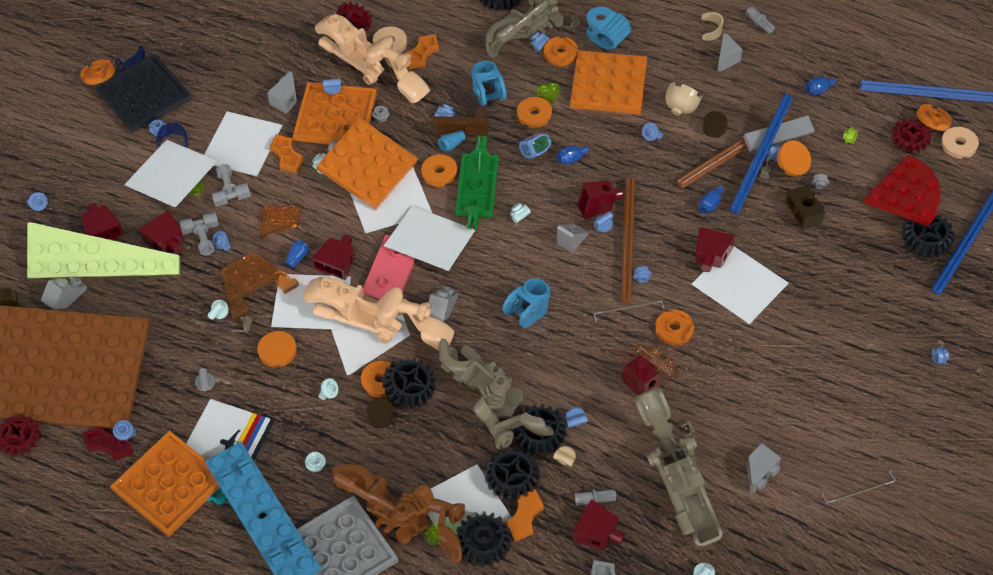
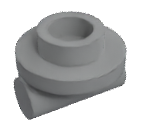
[195,368,215,391]

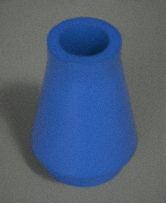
[284,240,309,269]

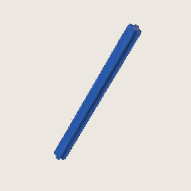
[860,80,993,103]
[730,94,793,214]
[931,190,993,295]

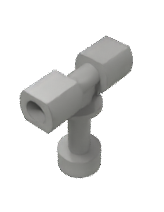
[212,164,251,207]
[179,212,219,256]

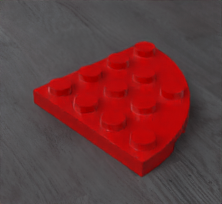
[864,155,941,226]

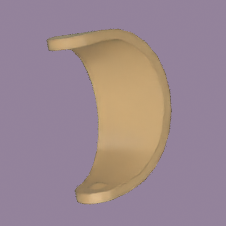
[701,12,723,41]

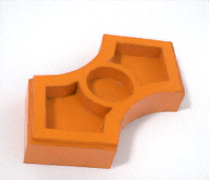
[406,34,439,69]
[269,134,303,173]
[506,489,544,542]

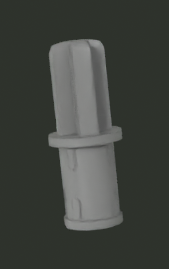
[745,6,775,34]
[574,489,616,506]

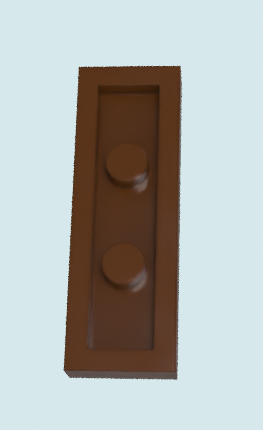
[433,106,488,136]

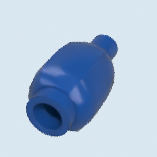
[804,76,836,96]
[556,145,589,165]
[698,185,724,214]

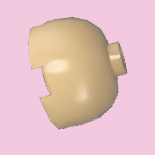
[665,82,702,116]

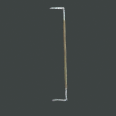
[593,301,664,322]
[822,470,895,503]

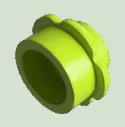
[843,127,858,144]

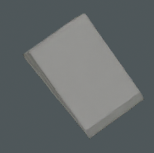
[718,34,742,72]
[557,224,589,253]

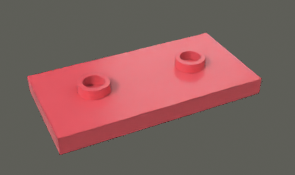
[363,235,416,300]

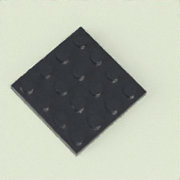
[94,53,192,133]

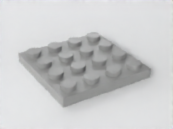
[297,495,398,575]

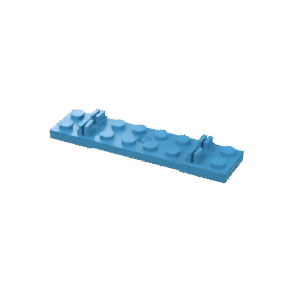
[205,442,322,575]

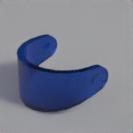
[115,46,145,70]
[156,123,189,148]

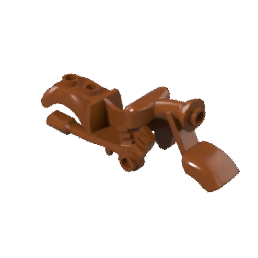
[332,463,465,562]

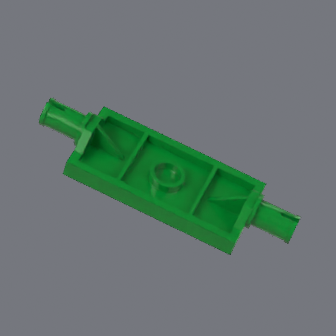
[455,135,499,230]

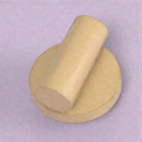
[553,446,576,467]

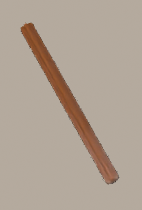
[677,113,791,188]
[621,178,635,303]

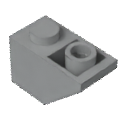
[267,71,297,114]
[41,277,87,310]
[429,287,459,322]
[747,443,781,494]

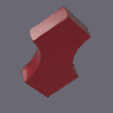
[82,426,134,461]

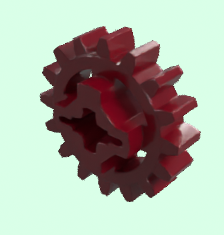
[336,1,373,32]
[891,118,932,154]
[0,414,41,457]

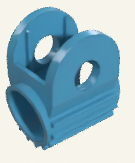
[586,6,631,51]
[471,60,507,106]
[502,278,550,328]

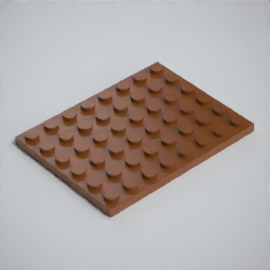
[0,306,151,430]

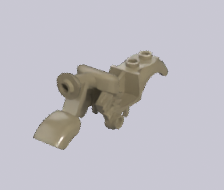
[485,0,564,57]
[439,338,554,450]
[635,388,723,547]

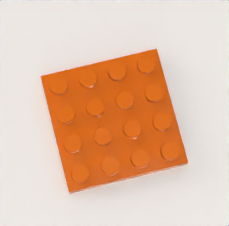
[570,50,647,115]
[293,82,377,145]
[316,118,418,211]
[110,430,220,537]

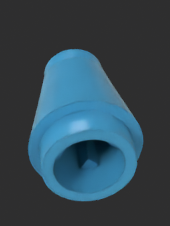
[438,130,465,152]

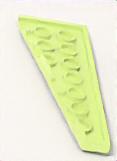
[27,223,180,279]

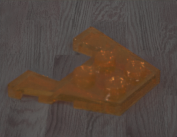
[221,252,299,322]

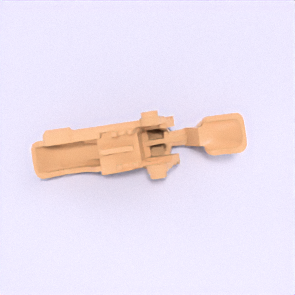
[315,13,430,103]
[304,277,454,350]

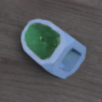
[519,133,551,158]

